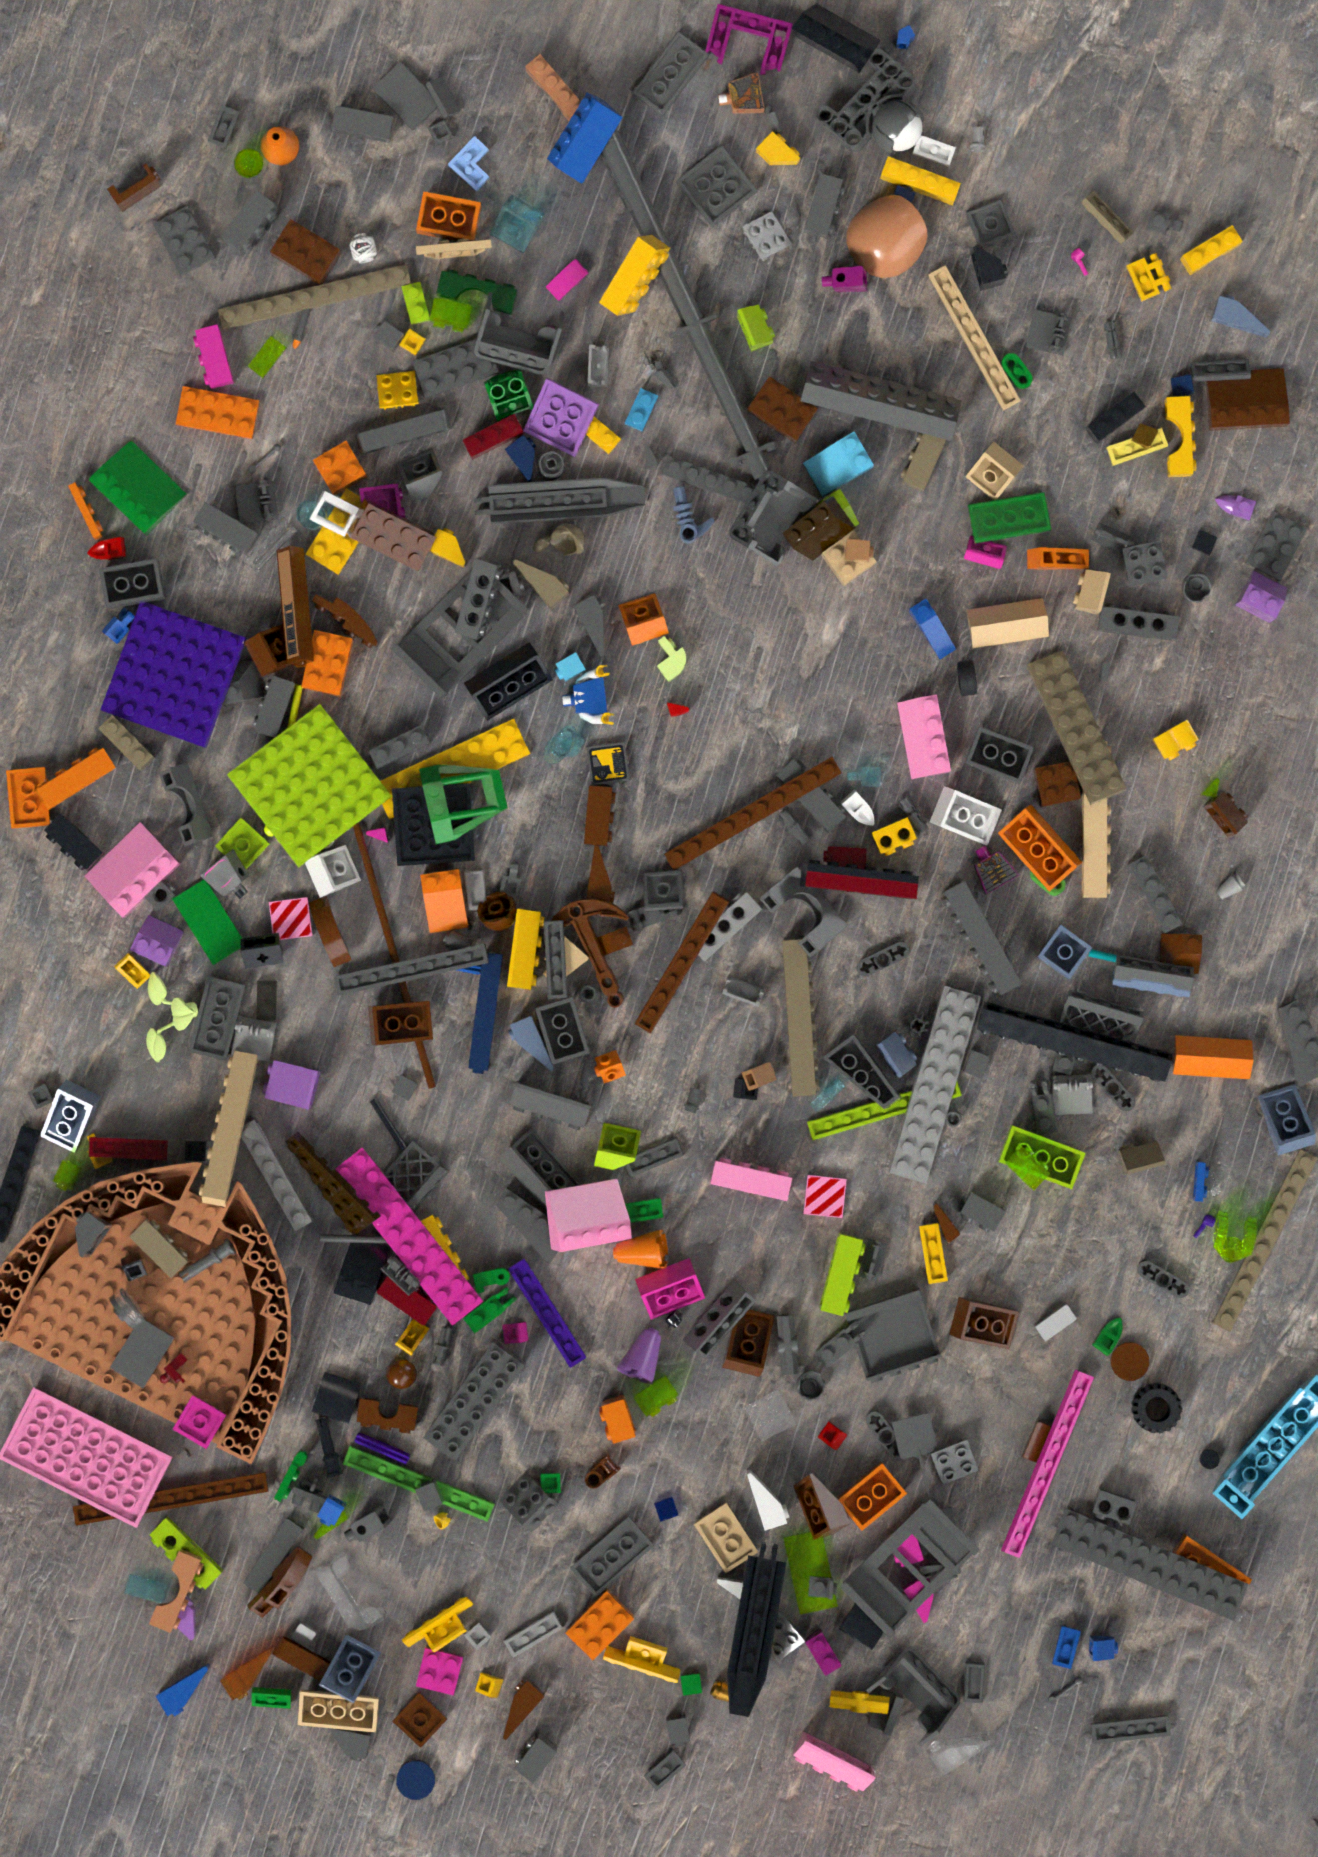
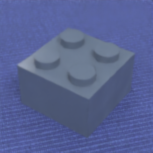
[1036,925,1092,979]

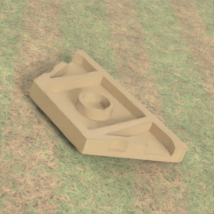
[416,239,492,259]

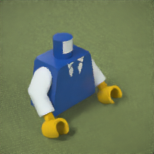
[562,665,614,725]

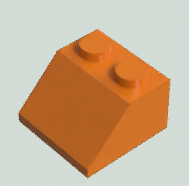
[618,593,669,646]

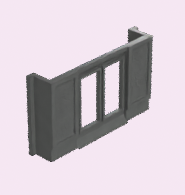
[391,570,529,698]
[840,1499,980,1638]

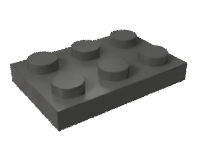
[153,206,215,276]
[1246,511,1307,581]

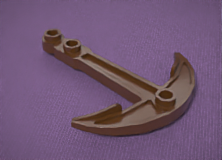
[544,898,629,1008]

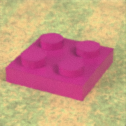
[173,1395,227,1449]
[416,1647,463,1696]

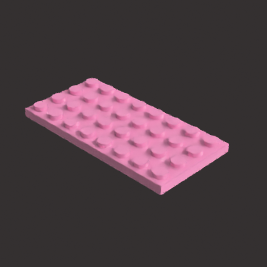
[0,1387,173,1528]

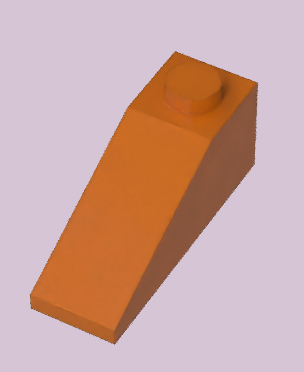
[1027,547,1089,570]

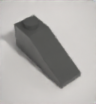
[574,595,605,659]

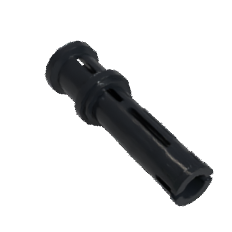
[315,1417,344,1478]

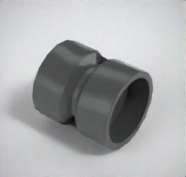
[539,451,565,480]

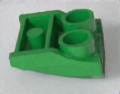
[484,369,533,422]

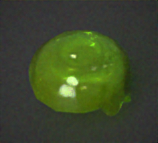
[234,148,264,178]

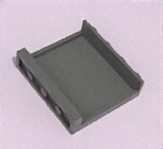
[845,1289,942,1383]

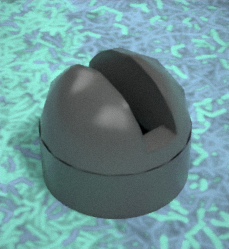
[946,1110,962,1127]

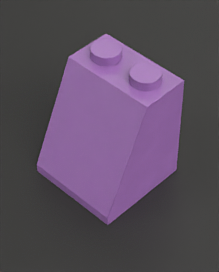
[1235,571,1288,623]
[262,1060,321,1110]

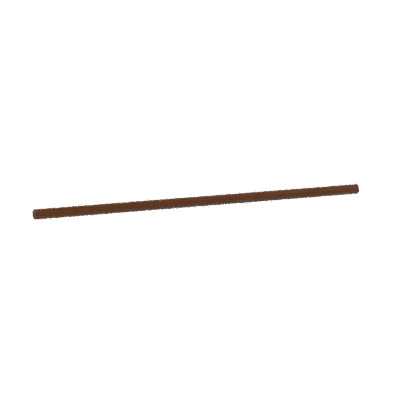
[353,822,436,1089]

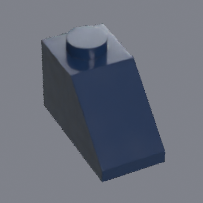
[505,435,536,483]

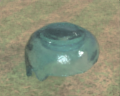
[296,500,327,530]

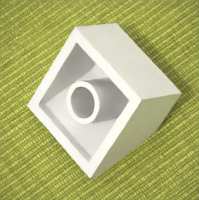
[305,845,361,898]

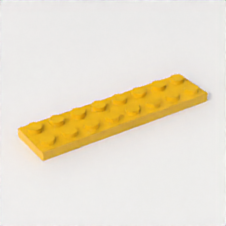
[380,719,530,820]

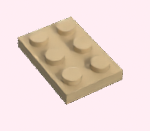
[694,1502,758,1573]

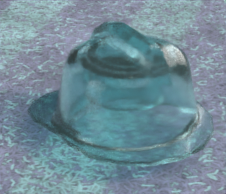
[543,725,585,764]

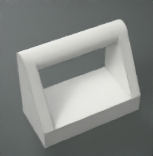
[309,491,359,537]

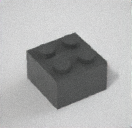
[514,1732,558,1783]

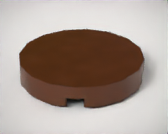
[1110,1342,1149,1381]

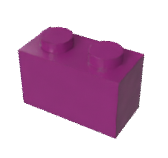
[805,1629,842,1676]

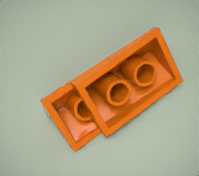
[1173,1035,1254,1079]

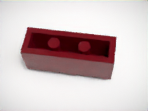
[462,414,524,460]
[376,1276,437,1326]

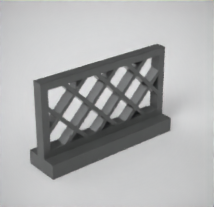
[1059,989,1144,1043]
[384,1141,449,1212]

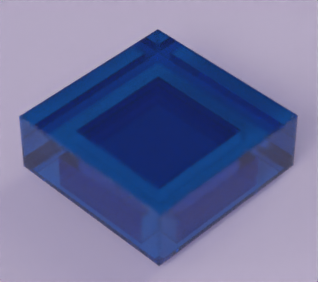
[654,1497,679,1522]

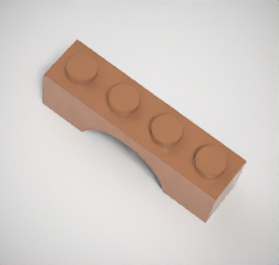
[525,54,581,121]
[149,1549,204,1633]

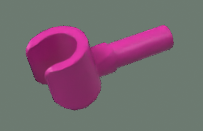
[1071,248,1088,276]

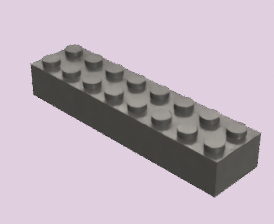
[801,361,962,441]

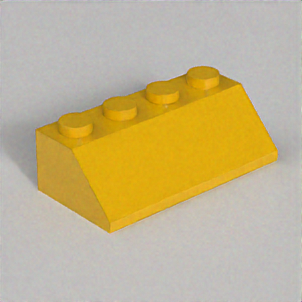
[507,909,545,990]

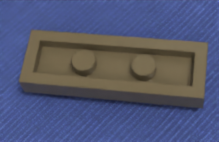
[1081,191,1134,244]

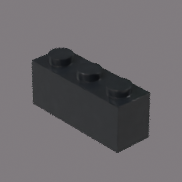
[1086,391,1146,444]
[44,813,105,871]

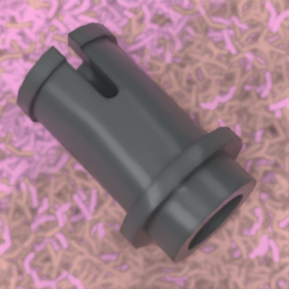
[684,1087,702,1113]

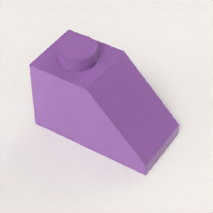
[178,1596,196,1641]

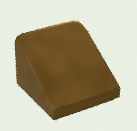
[1131,423,1159,449]

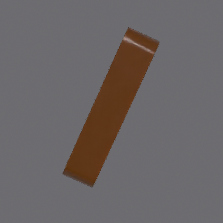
[272,1636,331,1682]

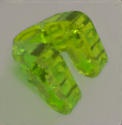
[1213,1210,1257,1263]

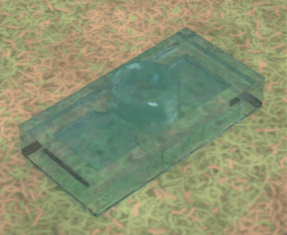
[124,1574,168,1603]

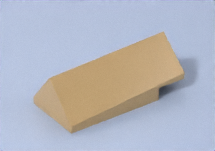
[966,598,1049,648]

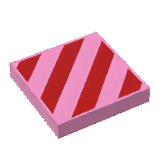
[269,897,313,940]
[803,1175,847,1218]

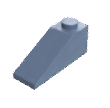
[1211,294,1270,338]
[508,1016,555,1071]

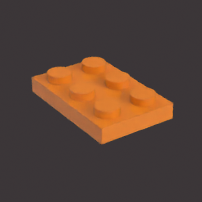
[6,767,51,829]

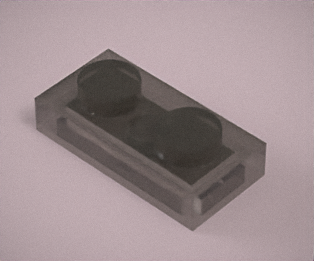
[257,981,277,1020]

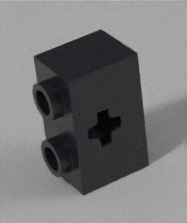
[240,933,283,969]

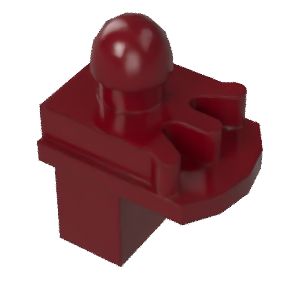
[159,1353,187,1384]

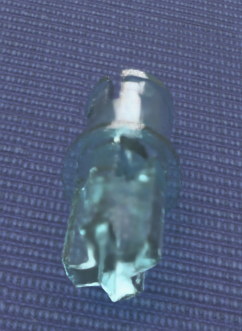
[810,1078,846,1112]

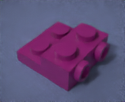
[358,484,406,518]

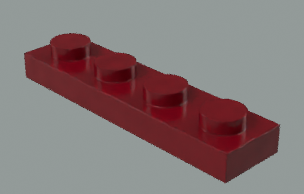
[88,1137,168,1160]

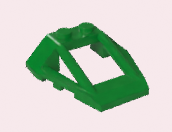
[419,764,508,844]

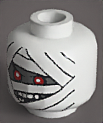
[349,233,377,264]

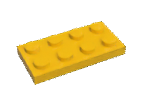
[306,488,361,575]

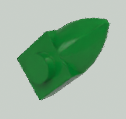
[1092,1318,1123,1356]

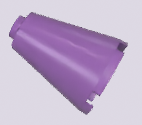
[617,1327,661,1384]

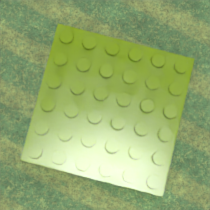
[227,704,392,868]

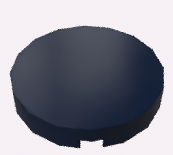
[396,1760,435,1800]

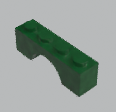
[436,269,518,315]

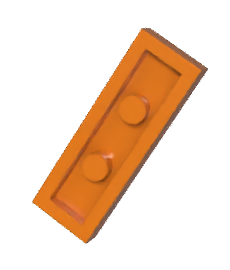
[68,482,104,540]

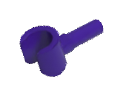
[1193,1215,1216,1238]

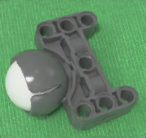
[816,48,924,154]

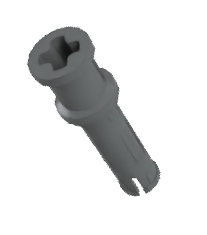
[179,1238,236,1282]

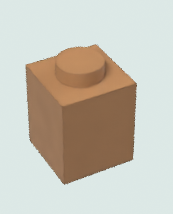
[844,539,874,562]
[742,1062,777,1091]

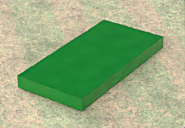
[968,492,1052,543]
[172,880,242,965]

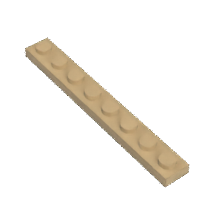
[928,265,1021,411]

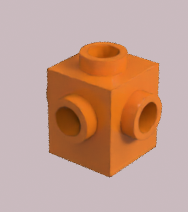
[594,1050,626,1084]

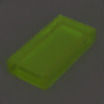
[247,336,287,379]

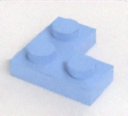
[448,136,490,192]

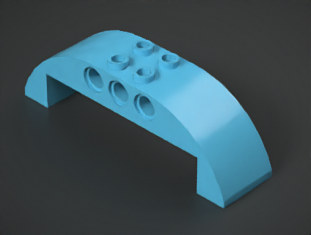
[1212,1375,1318,1519]

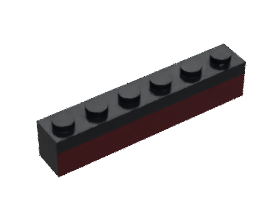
[800,860,919,899]

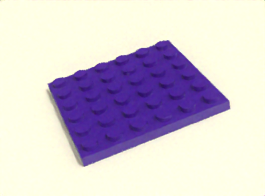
[100,602,247,748]

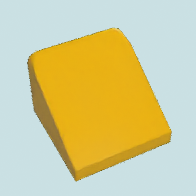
[475,1672,503,1698]

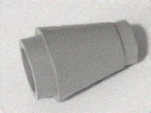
[1216,873,1246,900]

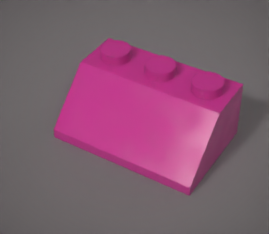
[635,1258,705,1320]

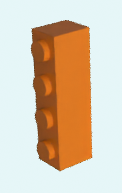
[36,747,116,810]

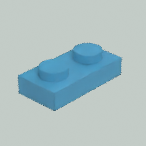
[625,388,658,432]

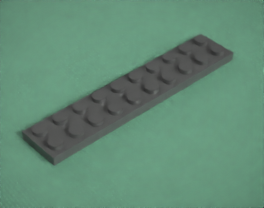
[1051,1508,1249,1621]

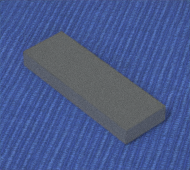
[1190,359,1251,382]
[626,1137,684,1177]

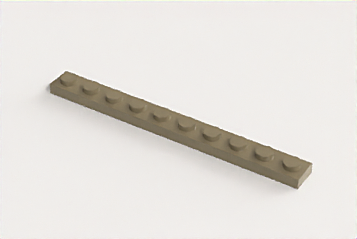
[218,264,411,330]
[1212,1149,1318,1332]

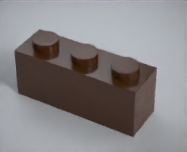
[584,786,616,847]

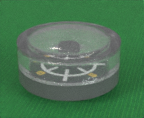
[109,1288,146,1329]

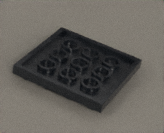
[392,783,475,866]

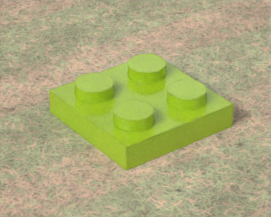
[215,818,270,870]

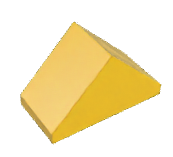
[114,953,150,989]
[395,1319,430,1355]

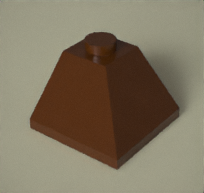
[1160,934,1202,974]

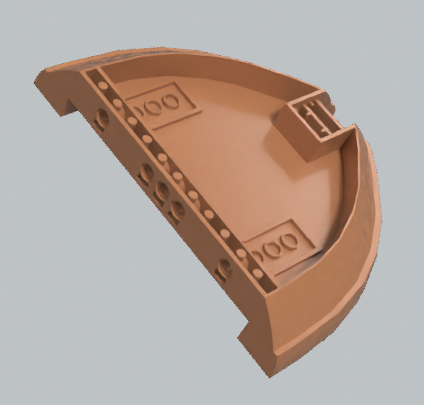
[0,1162,291,1464]

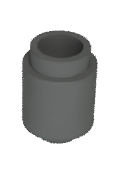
[443,931,473,951]

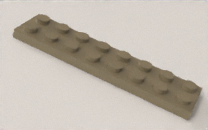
[1027,650,1127,805]

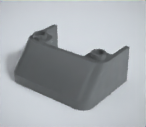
[474,292,564,374]
[866,1647,960,1746]

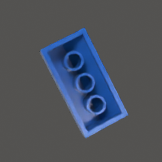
[547,92,623,183]

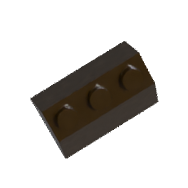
[783,496,856,561]

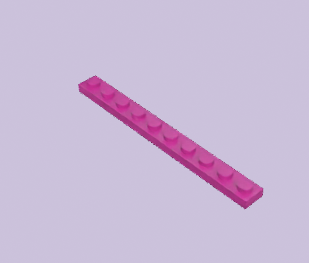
[1001,1369,1094,1558]

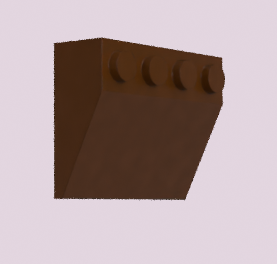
[1206,368,1290,431]

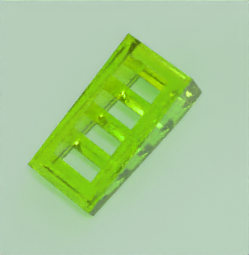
[313,1508,349,1540]

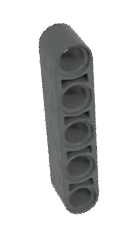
[355,410,452,455]

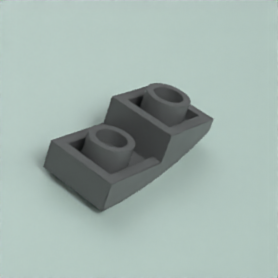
[918,1563,961,1580]

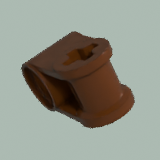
[584,1453,621,1489]

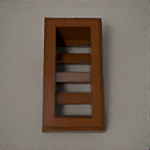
[933,1203,960,1244]

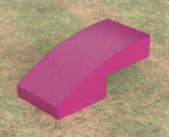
[546,259,589,301]

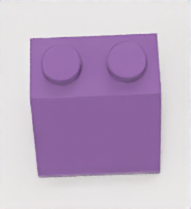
[130,915,184,967]

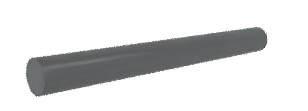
[319,1234,387,1243]

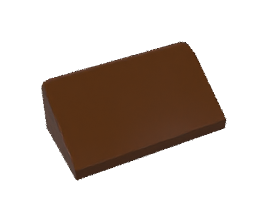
[1022,1420,1052,1463]

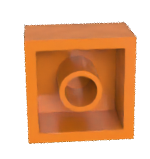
[313,441,367,496]

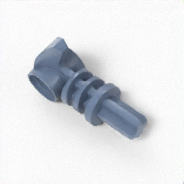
[673,486,714,544]

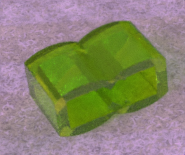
[429,298,473,333]

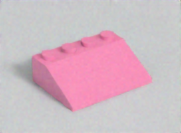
[85,822,181,918]
[545,1178,632,1252]
[793,1731,876,1791]

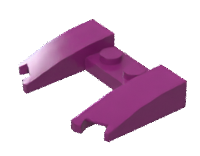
[705,4,793,75]

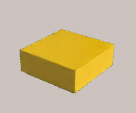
[399,328,426,356]

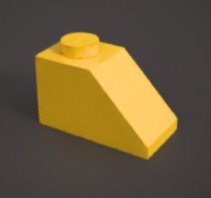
[429,528,466,568]

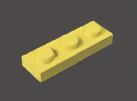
[1106,428,1168,466]

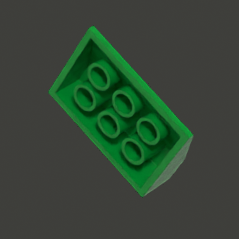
[88,441,187,536]

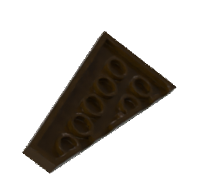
[285,1132,381,1235]

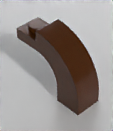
[308,896,352,967]

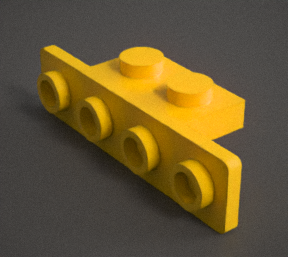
[402,1597,473,1653]
[603,1636,681,1683]

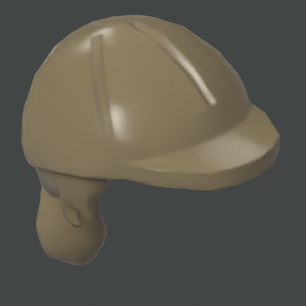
[533,523,585,556]

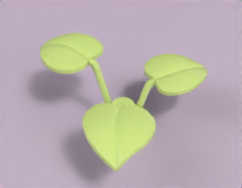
[146,971,198,1062]

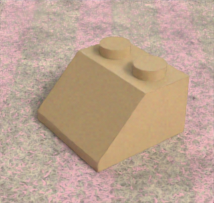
[965,442,1024,500]
[1073,570,1111,615]

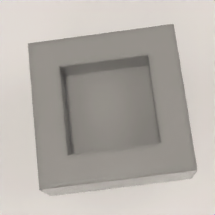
[464,1622,492,1650]

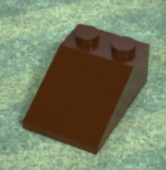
[1204,792,1248,837]
[368,1001,433,1046]
[949,1297,1019,1349]
[722,1309,775,1377]
[793,1473,850,1540]

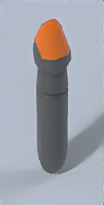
[293,309,310,349]

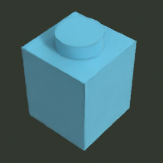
[555,652,586,682]

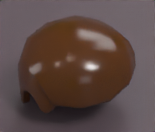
[386,1360,417,1389]

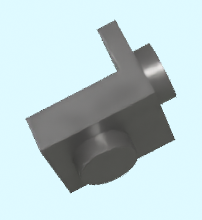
[499,569,525,597]

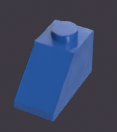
[317,1494,347,1526]
[1089,1636,1118,1661]

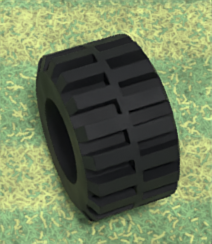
[1131,1383,1182,1434]

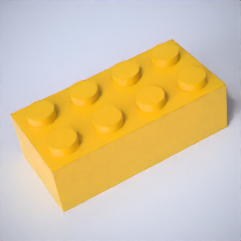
[599,235,670,316]

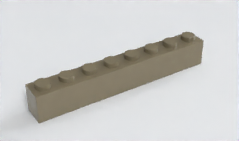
[782,939,820,1097]

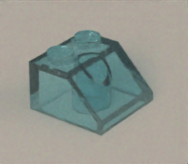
[490,194,545,254]

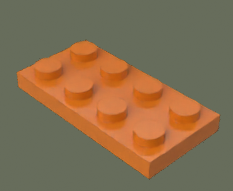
[176,386,260,439]

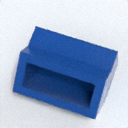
[896,25,915,50]

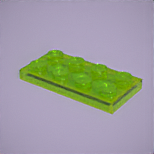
[783,1532,838,1615]

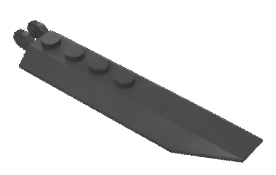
[474,478,646,524]

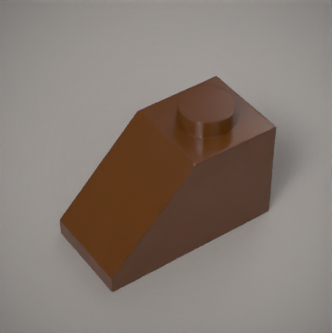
[597,927,633,956]

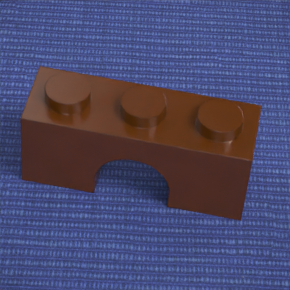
[356,1397,419,1434]

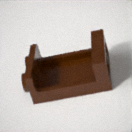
[107,163,161,212]

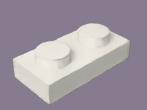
[913,135,956,167]

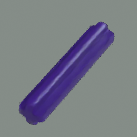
[355,1433,410,1464]

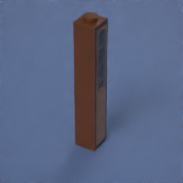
[276,546,314,668]

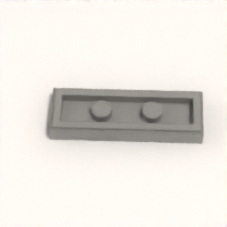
[503,1610,564,1658]

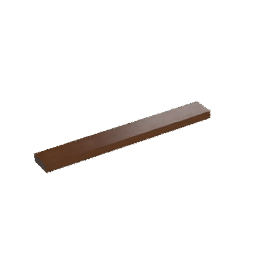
[634,891,730,1034]

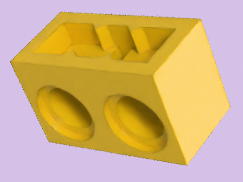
[871,817,917,856]

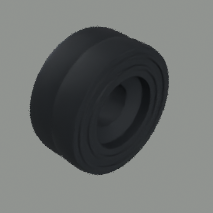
[957,660,977,696]

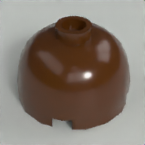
[477,892,517,931]

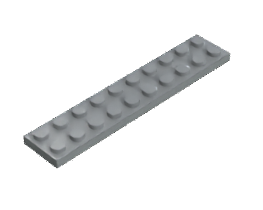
[888,985,981,1184]

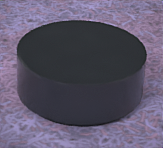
[1199,1449,1220,1469]

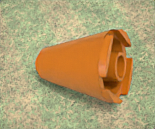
[261,126,299,165]
[613,1229,668,1269]

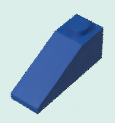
[909,599,956,660]
[156,1663,210,1716]

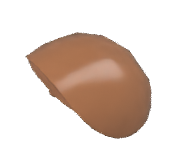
[846,195,927,278]

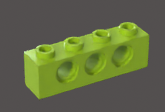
[150,1516,224,1590]

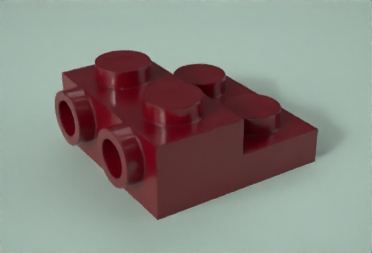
[823,846,867,870]

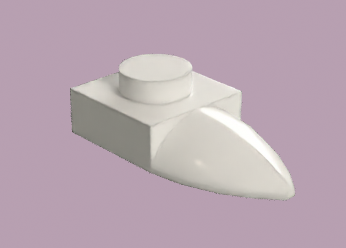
[840,789,874,826]

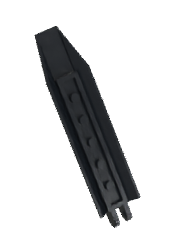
[727,1542,787,1717]

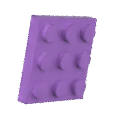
[523,378,599,457]

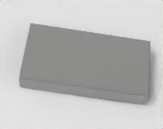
[464,870,487,911]

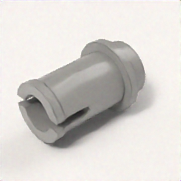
[970,127,985,153]

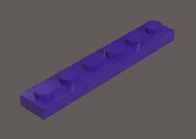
[508,1258,587,1368]

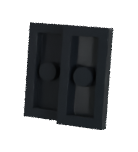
[312,1372,362,1424]
[839,1603,884,1650]

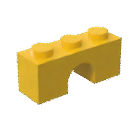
[1180,225,1243,275]

